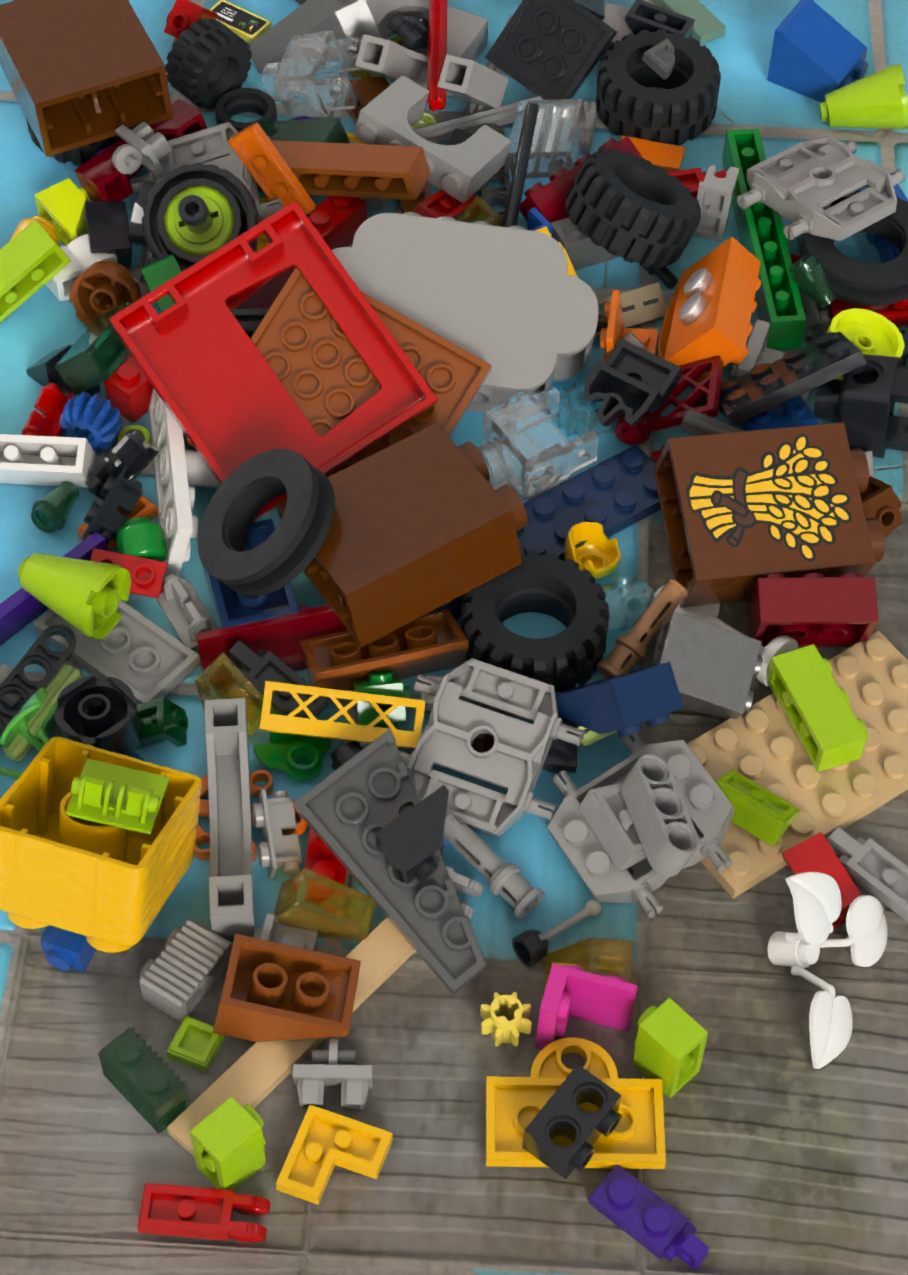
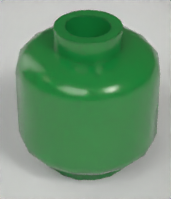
[115,517,168,562]

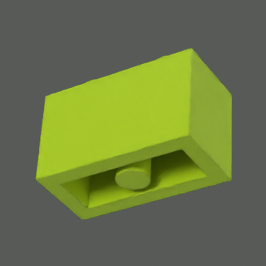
[632,998,708,1099]
[190,1096,266,1191]

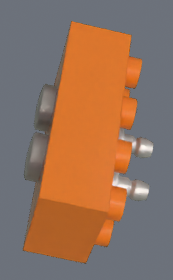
[658,237,761,383]

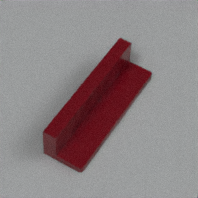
[196,605,347,691]

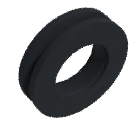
[799,190,908,306]
[198,449,335,596]

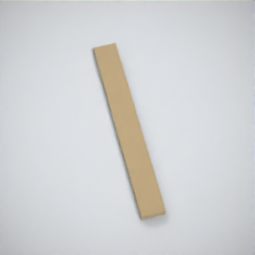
[167,918,416,1158]

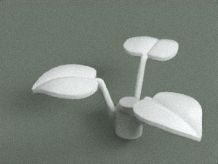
[768,872,888,1069]

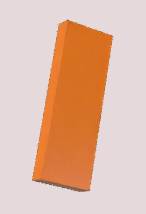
[228,122,316,215]

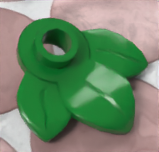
[254,732,331,782]

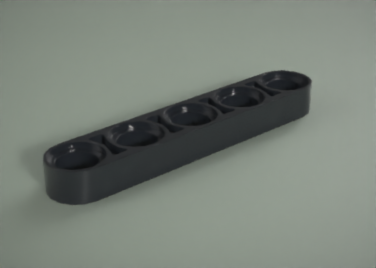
[0,624,76,748]

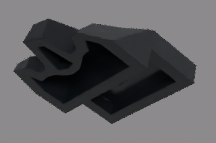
[584,339,683,428]

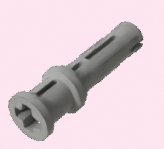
[444,813,545,920]

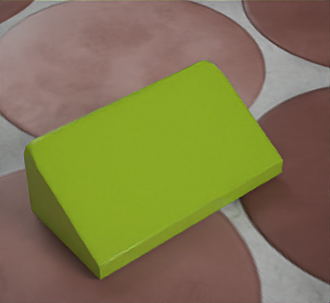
[715,769,800,846]

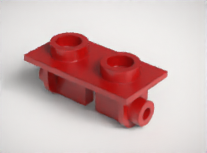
[22,383,78,437]
[90,548,168,599]

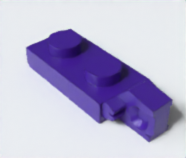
[589,1165,709,1271]

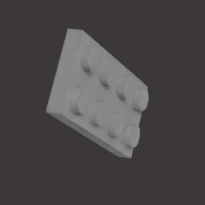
[33,600,200,705]

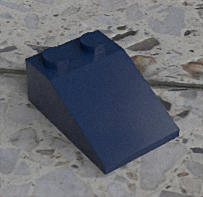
[198,518,299,629]
[556,662,684,737]

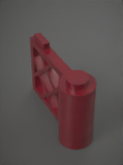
[615,356,724,445]

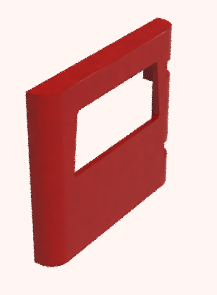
[109,200,438,522]

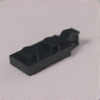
[228,640,328,719]

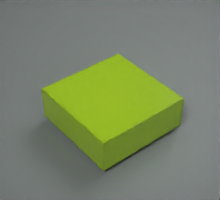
[166,1015,225,1073]

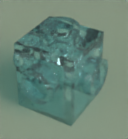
[602,574,655,631]

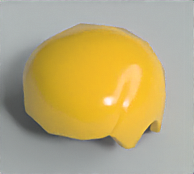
[564,522,621,579]

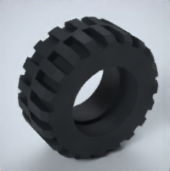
[595,29,721,146]
[565,149,701,268]
[461,551,609,693]

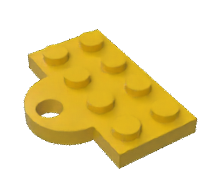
[486,1037,666,1169]

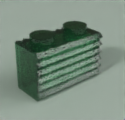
[98,1028,190,1133]

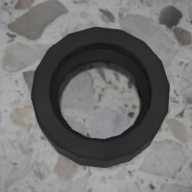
[215,88,278,139]

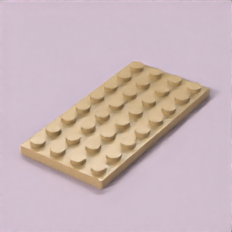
[687,631,908,899]

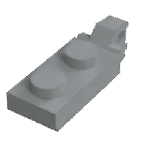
[827,827,908,922]

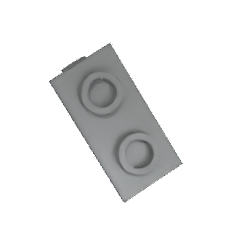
[155,574,219,650]
[252,789,302,880]

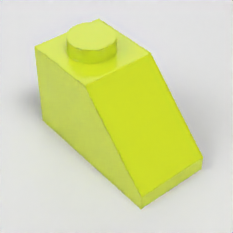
[34,178,90,246]

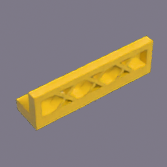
[260,681,425,750]

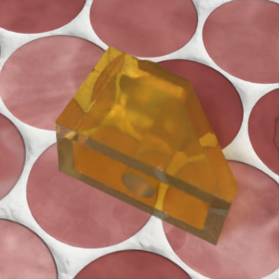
[274,868,376,939]
[543,937,633,996]

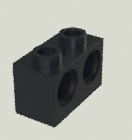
[522,1064,622,1180]

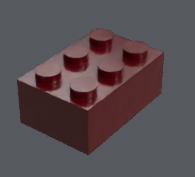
[747,573,879,648]

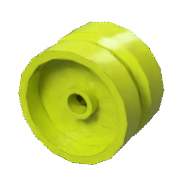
[827,308,905,379]

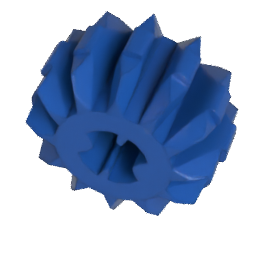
[59,391,124,453]

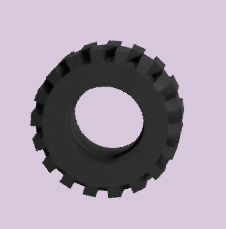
[165,18,252,110]

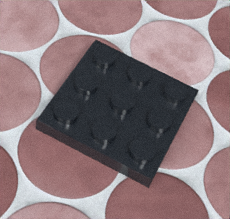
[485,0,617,113]

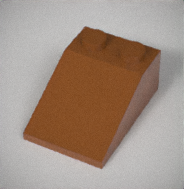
[213,934,361,1042]

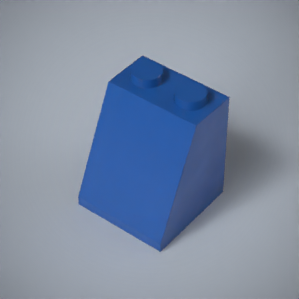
[767,0,868,102]

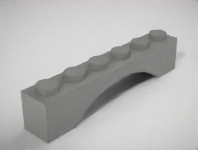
[205,698,255,938]

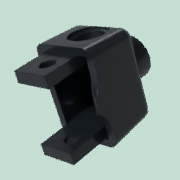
[814,354,908,459]

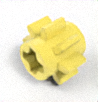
[480,992,532,1047]

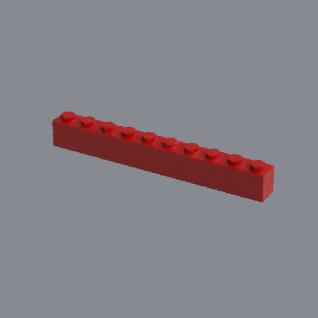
[103,196,367,423]

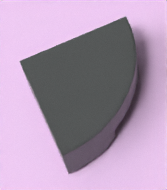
[642,38,675,80]

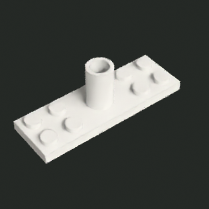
[148,388,221,576]

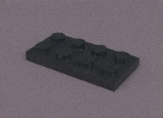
[718,332,866,427]

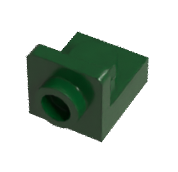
[136,697,188,749]

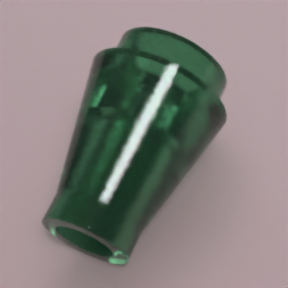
[790,254,837,308]
[31,481,80,533]

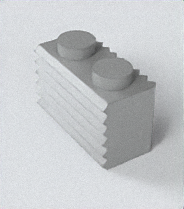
[139,918,232,1023]

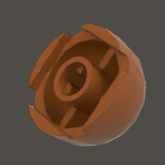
[69,261,142,333]

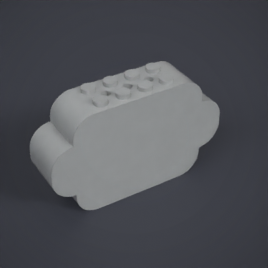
[332,212,599,417]

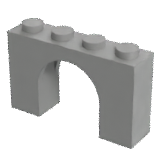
[365,0,488,61]
[355,34,509,110]
[354,75,512,203]

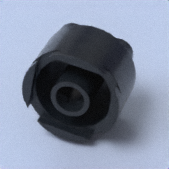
[54,676,142,756]

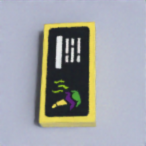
[210,0,272,45]

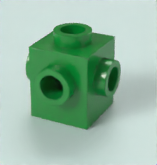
[352,671,412,729]

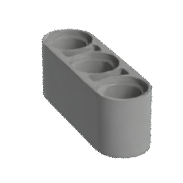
[621,754,700,877]

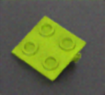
[65,758,170,835]

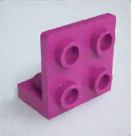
[535,963,638,1050]

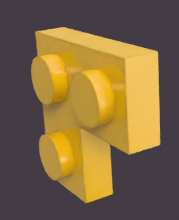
[276,1105,393,1205]

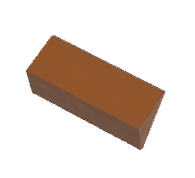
[300,609,469,691]

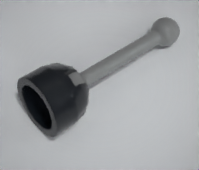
[512,899,602,967]

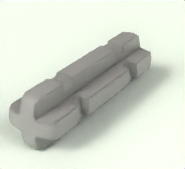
[573,101,598,153]

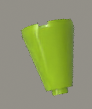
[819,64,908,129]
[18,553,131,640]

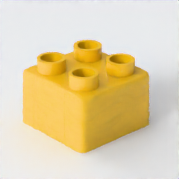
[0,737,202,953]

